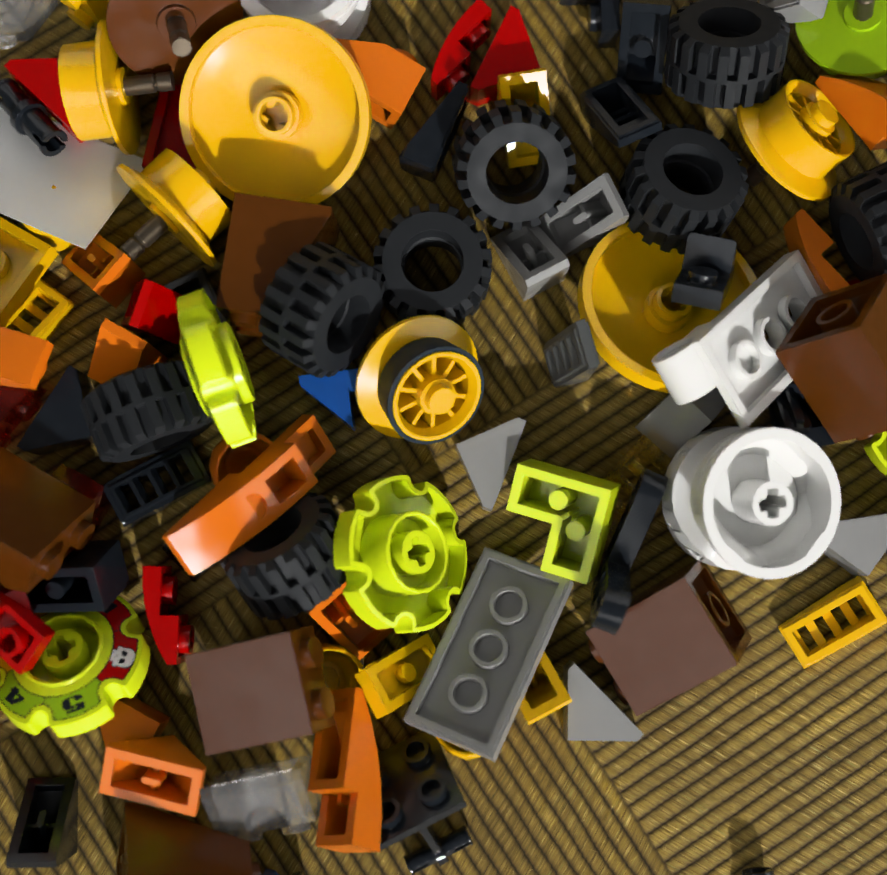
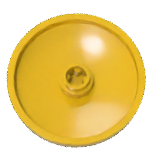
[179,15,372,204]
[577,222,757,393]

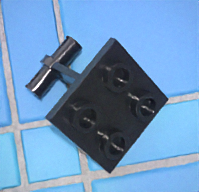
[378,731,473,875]

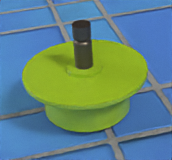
[795,0,887,79]

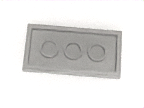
[403,547,574,762]

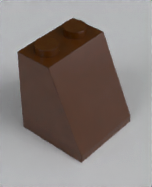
[216,192,340,337]
[775,273,887,443]
[0,446,95,593]
[586,560,752,716]
[184,625,335,756]
[116,802,261,875]

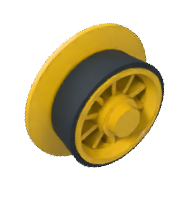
[355,315,484,444]

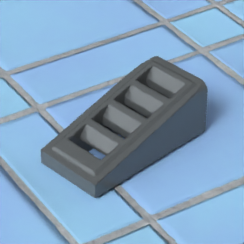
[543,319,600,388]

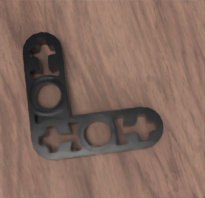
[590,468,668,635]

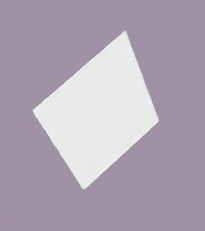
[0,107,144,249]

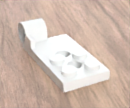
[651,249,823,428]

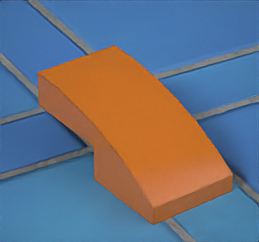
[783,208,850,294]

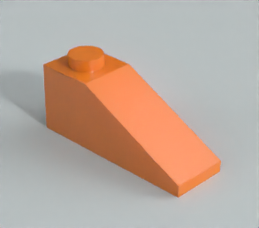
[336,38,426,130]

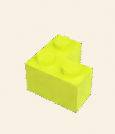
[506,459,621,585]

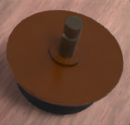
[106,0,244,85]

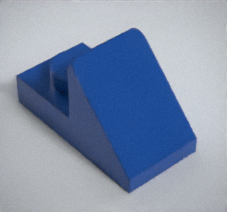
[299,368,358,431]

